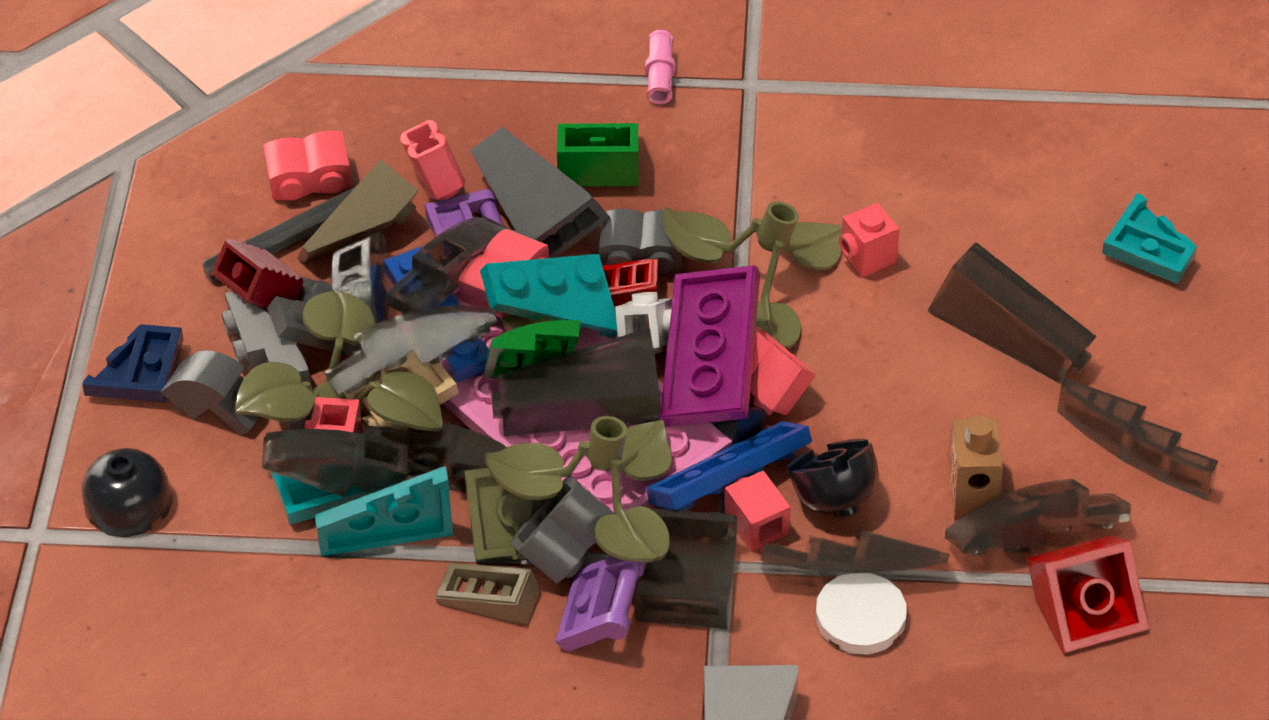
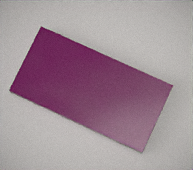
[660,265,761,427]

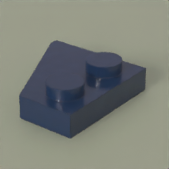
[82,324,184,402]

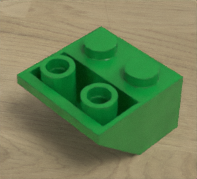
[557,123,639,186]

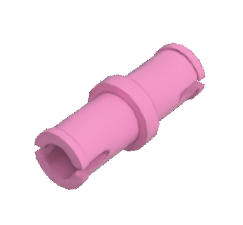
[645,30,676,104]

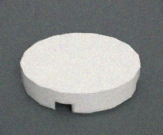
[815,572,907,655]

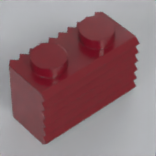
[212,238,304,309]

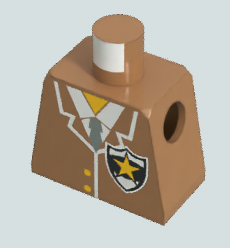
[947,415,1003,520]

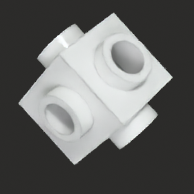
[615,292,672,355]

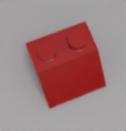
[1026,536,1149,653]

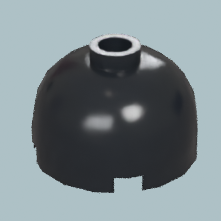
[787,439,879,518]
[82,448,172,537]

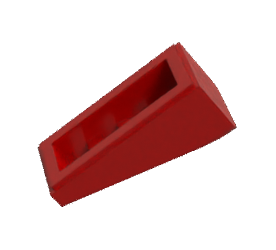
[602,259,658,308]

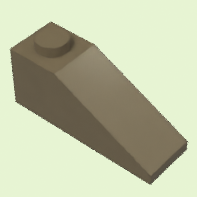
[298,159,419,263]

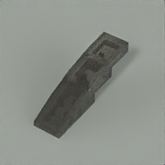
[1057,378,1218,501]
[757,529,950,573]

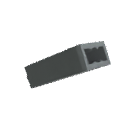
[470,127,610,258]

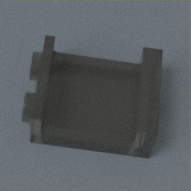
[636,508,738,629]

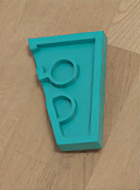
[480,254,618,338]
[315,466,453,556]

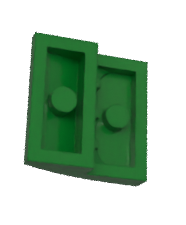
[483,320,580,380]

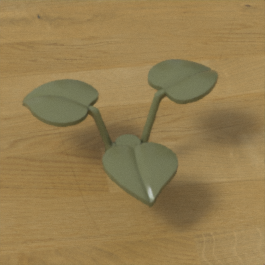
[662,201,842,349]
[235,291,443,432]
[485,416,672,562]

